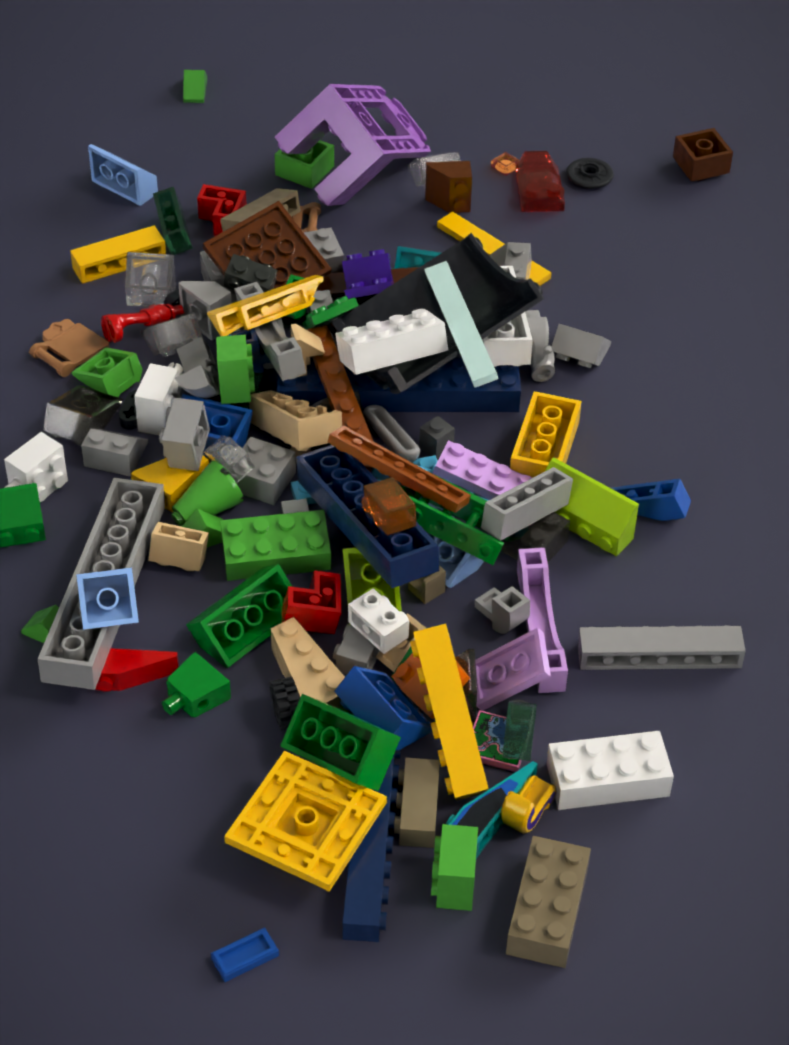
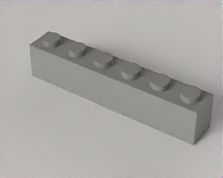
[577,625,746,670]

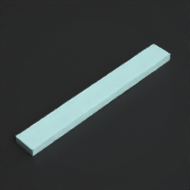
[424,261,498,388]

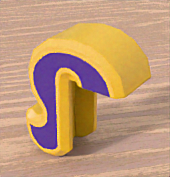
[501,775,557,834]

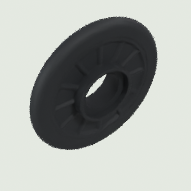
[566,158,614,189]

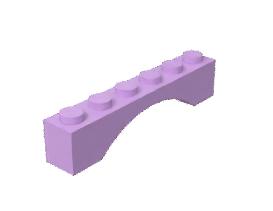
[517,548,568,693]

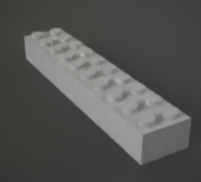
[38,478,165,690]

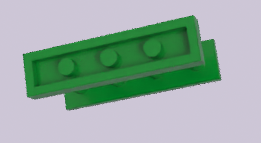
[404,476,510,565]

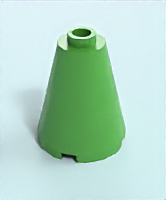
[171,461,244,526]

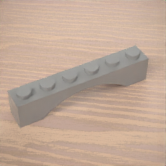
[234,282,306,381]

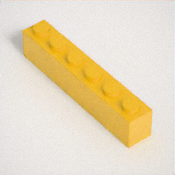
[410,624,489,801]

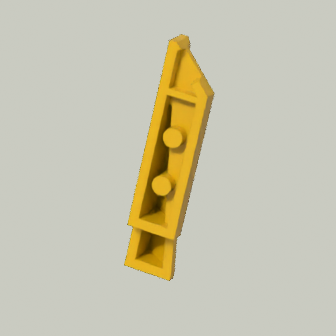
[207,275,324,336]

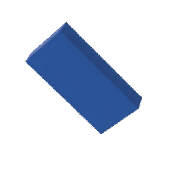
[210,927,279,982]

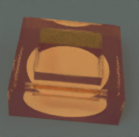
[491,152,521,176]

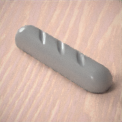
[363,405,420,463]

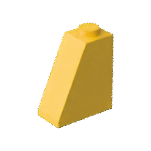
[131,456,209,512]

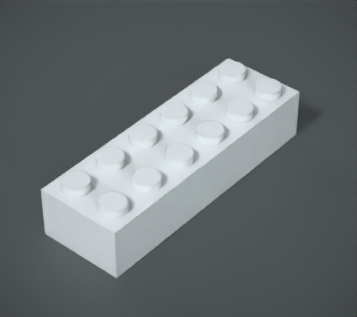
[482,266,532,367]

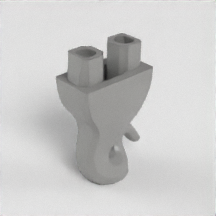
[525,310,555,382]

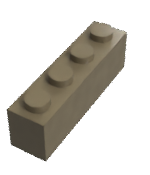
[220,188,301,232]

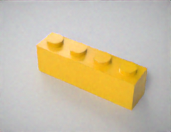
[70,225,166,284]

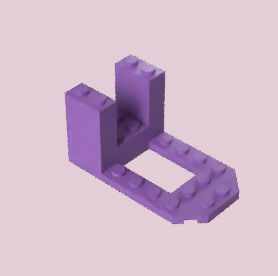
[275,84,431,206]

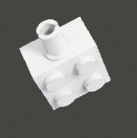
[134,362,183,436]
[4,432,68,502]

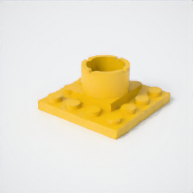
[224,751,387,892]

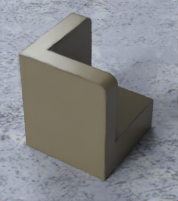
[408,565,446,604]

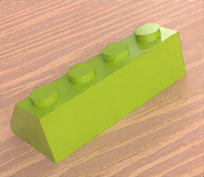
[545,457,639,557]

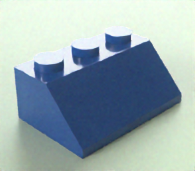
[165,394,253,463]
[334,666,432,751]

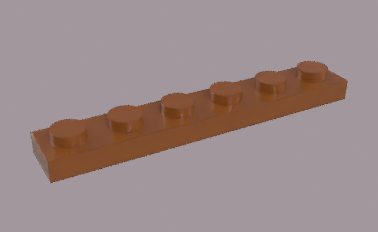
[328,425,471,513]

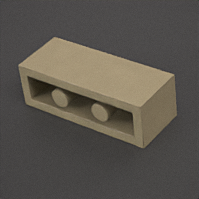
[394,758,440,848]

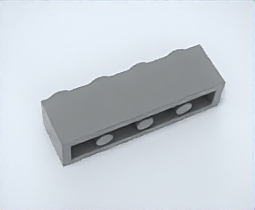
[481,467,573,541]

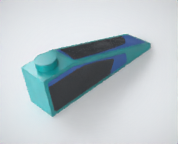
[446,761,538,859]

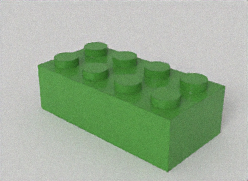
[220,510,331,581]

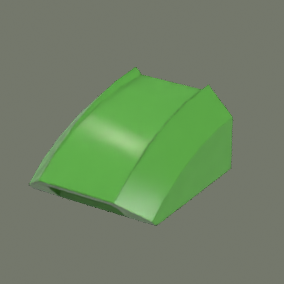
[71,347,143,398]

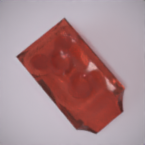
[515,151,565,212]

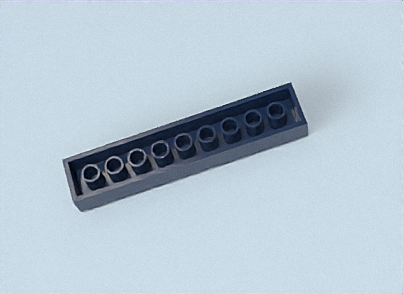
[277,358,521,412]

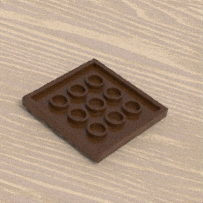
[203,201,332,289]

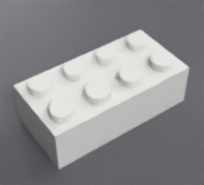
[335,309,448,375]
[547,731,674,810]

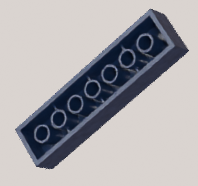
[296,445,440,588]

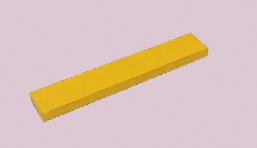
[437,212,552,286]

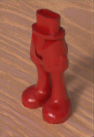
[101,304,184,343]

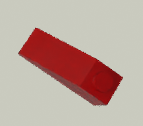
[95,648,179,692]

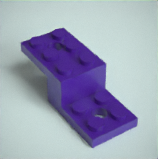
[342,249,394,299]

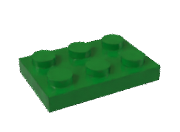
[301,296,359,329]

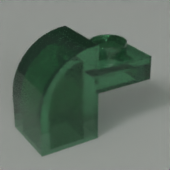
[502,701,537,761]

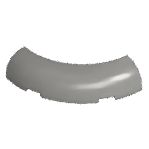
[175,337,220,398]

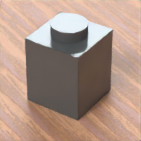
[419,416,455,460]

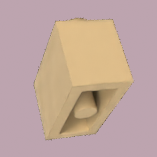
[148,522,209,571]

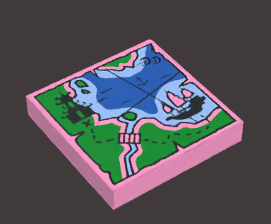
[473,710,533,772]

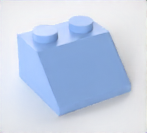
[76,568,139,630]

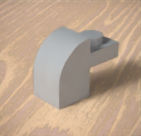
[475,586,530,634]

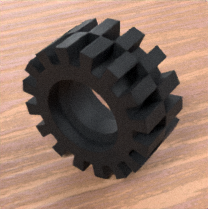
[269,677,300,730]

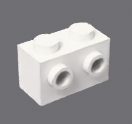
[348,588,409,654]

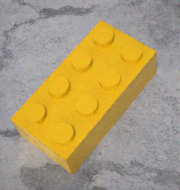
[510,391,582,478]

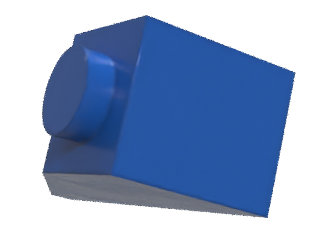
[611,479,691,521]

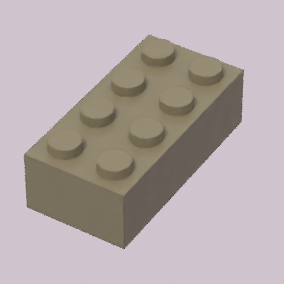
[506,836,591,968]

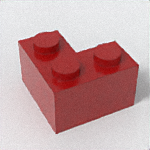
[197,184,247,236]
[282,570,341,634]

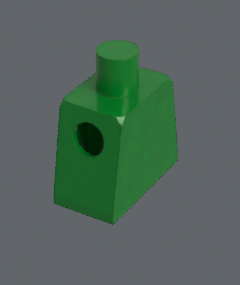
[162,652,231,717]

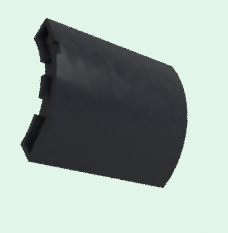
[328,233,544,394]

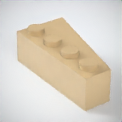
[249,390,342,451]
[271,617,348,712]

